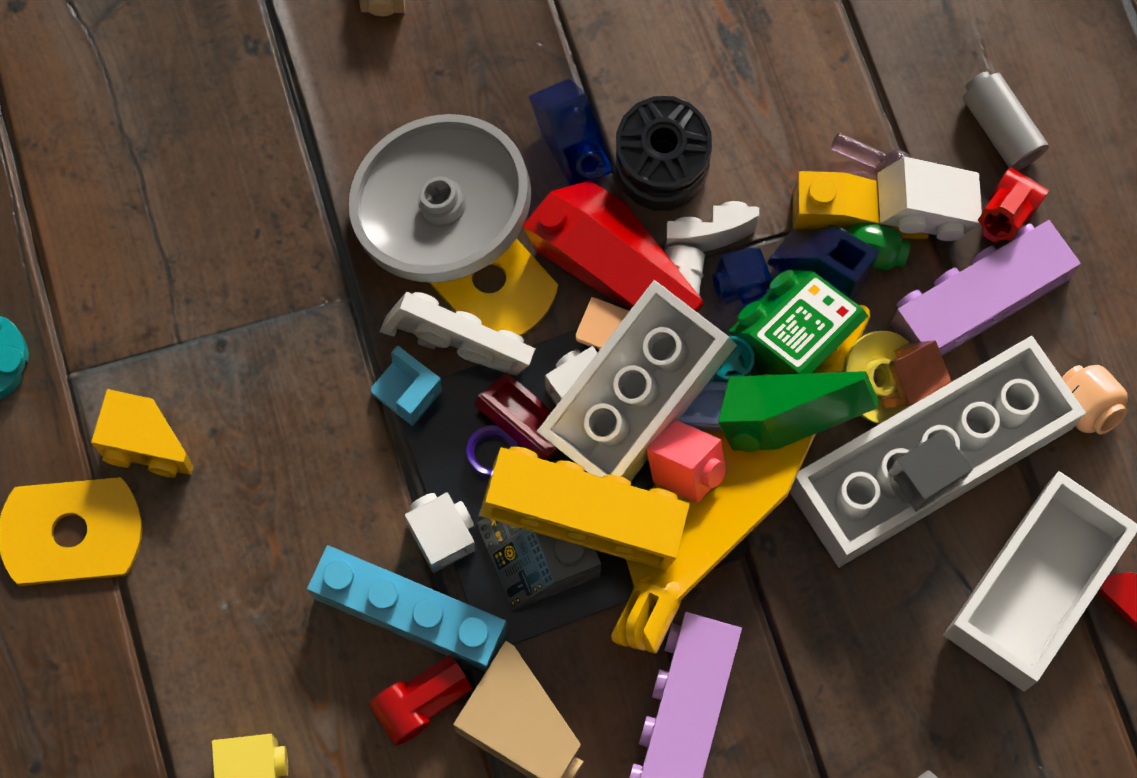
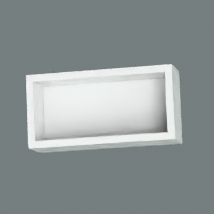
[943,471,1137,692]

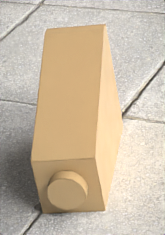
[453,641,584,778]

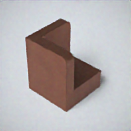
[881,340,952,408]

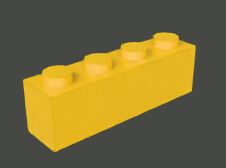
[479,447,690,571]

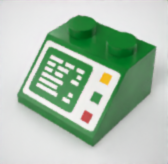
[728,270,868,375]

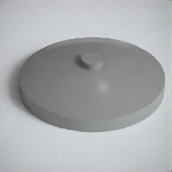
[349,114,531,282]

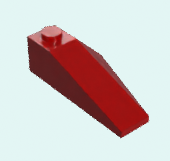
[523,180,704,313]

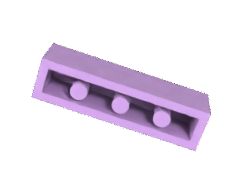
[890,220,1081,356]
[629,612,742,778]

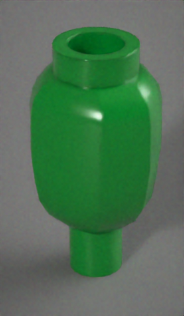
[825,223,911,270]

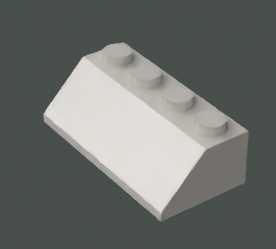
[537,280,737,482]

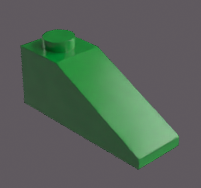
[718,371,878,452]

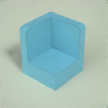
[371,346,442,426]

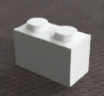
[877,156,982,241]

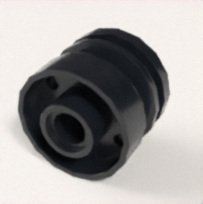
[616,96,712,211]

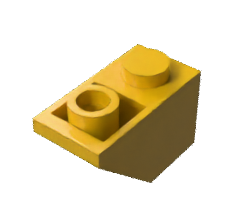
[91,389,193,477]

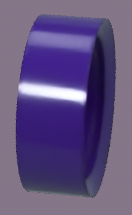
[466,425,518,479]

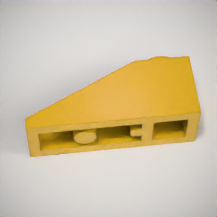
[793,171,929,239]

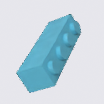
[307,545,508,672]

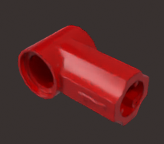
[978,167,1049,243]
[368,655,473,746]

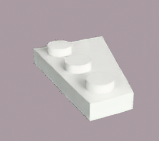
[380,292,535,376]

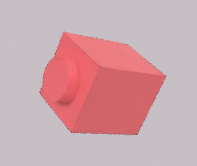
[646,419,726,503]

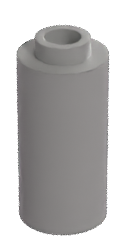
[962,71,1049,171]

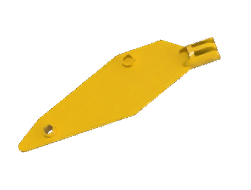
[611,305,871,654]

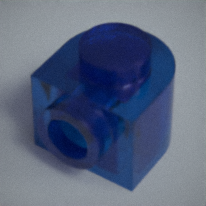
[712,247,773,305]

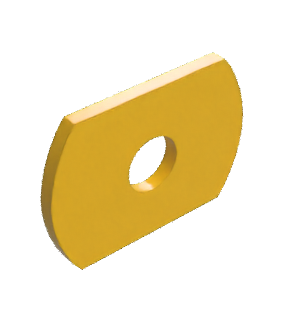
[429,238,558,337]
[0,477,143,586]

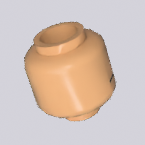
[1062,365,1128,435]

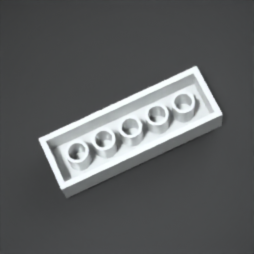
[789,335,1086,568]

